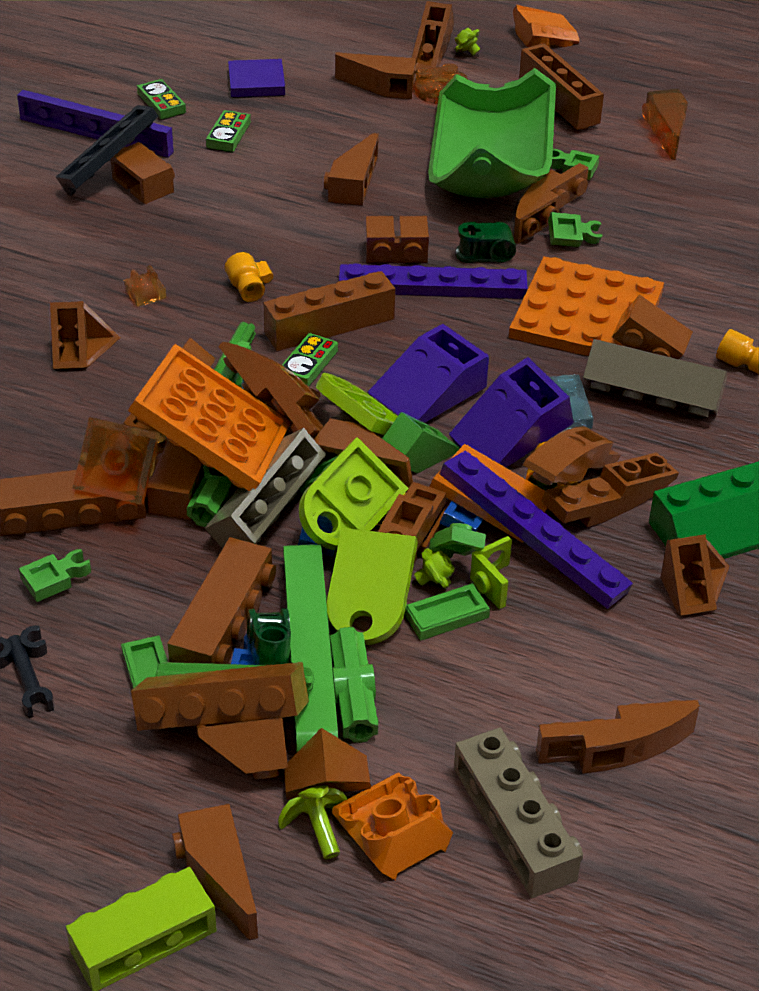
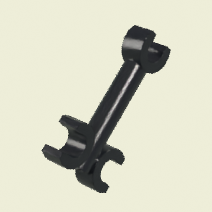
[0,625,55,718]

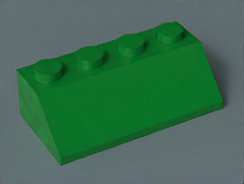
[648,461,759,559]

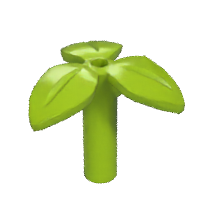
[278,785,347,860]

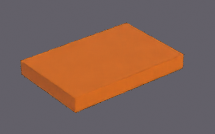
[429,444,549,543]

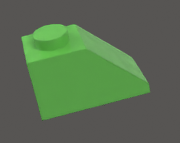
[382,412,460,474]

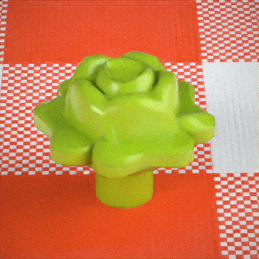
[455,28,481,56]
[414,548,455,589]

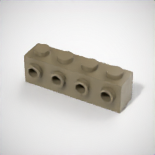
[583,339,728,418]
[205,428,326,549]
[454,727,583,899]

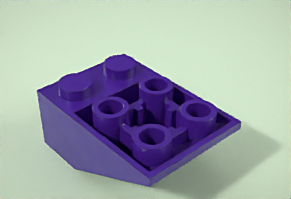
[367,324,489,423]
[449,357,574,468]

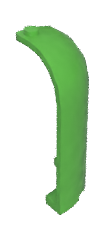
[428,68,556,198]

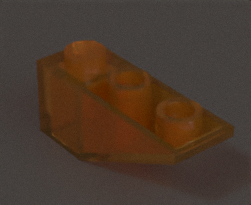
[642,88,688,160]

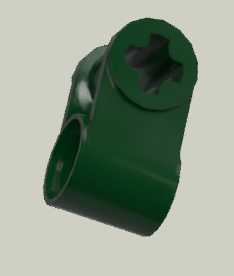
[455,222,516,263]
[247,608,291,665]

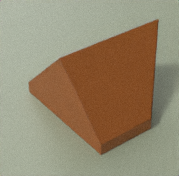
[50,301,121,369]
[660,534,730,616]
[284,728,371,799]

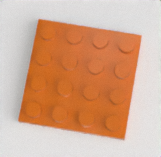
[508,256,664,356]
[128,344,291,491]

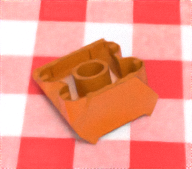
[513,5,580,48]
[332,772,453,880]

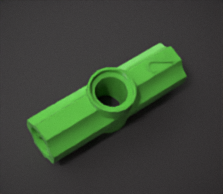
[187,465,237,527]
[330,627,378,743]

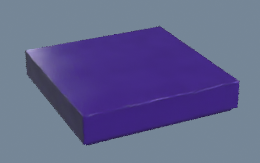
[228,59,285,97]

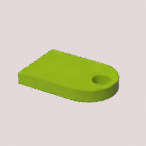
[316,373,398,435]
[299,437,409,550]
[327,528,418,645]

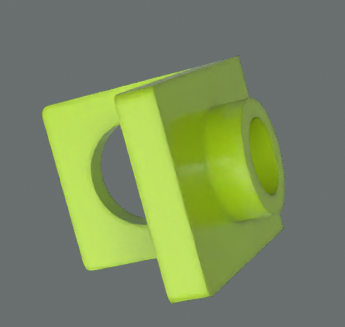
[470,536,512,609]

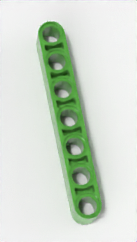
[283,544,338,753]

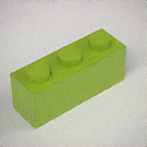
[65,866,217,991]

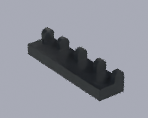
[56,105,159,196]

